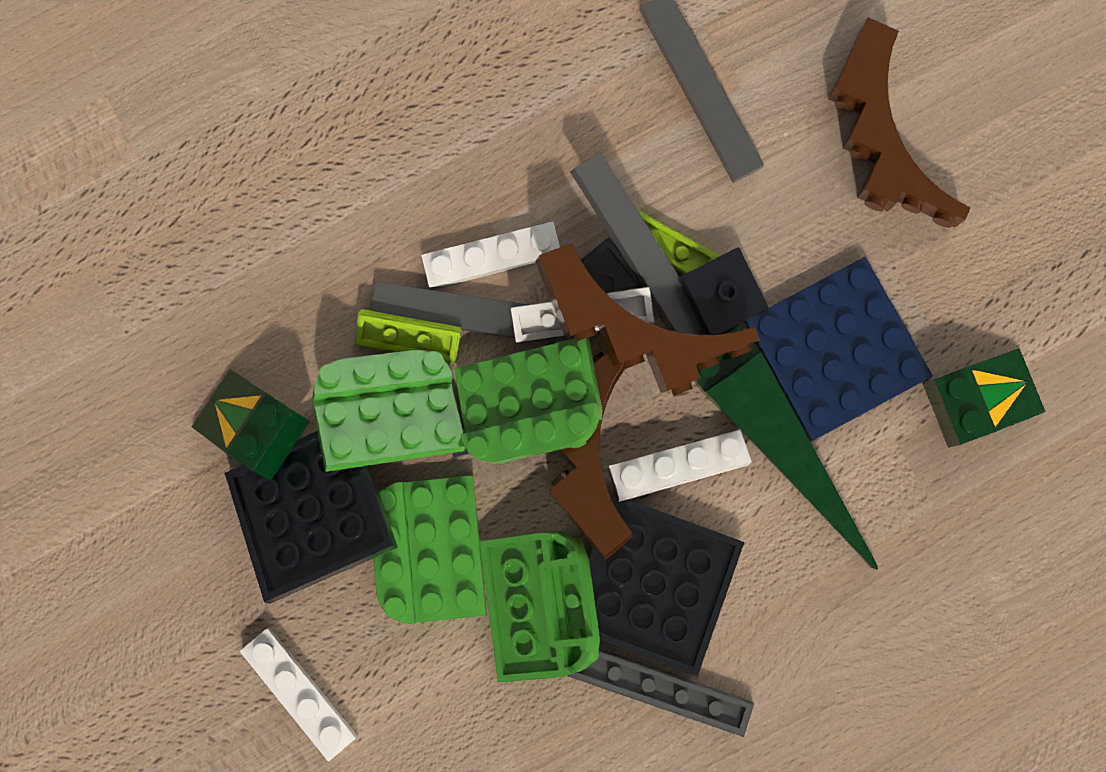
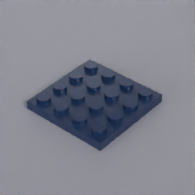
[744,257,933,442]

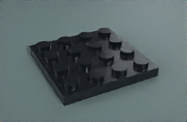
[225,431,398,604]
[588,494,745,676]

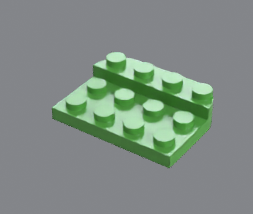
[454,338,602,465]
[312,350,465,472]
[373,475,487,624]
[479,531,600,683]

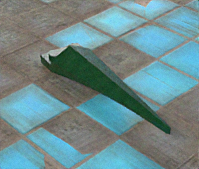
[694,324,878,570]

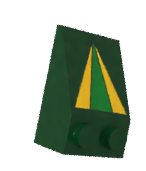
[923,348,1046,448]
[191,369,310,480]

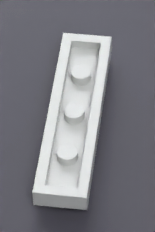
[421,221,560,290]
[511,287,654,343]
[608,430,752,502]
[240,627,358,762]

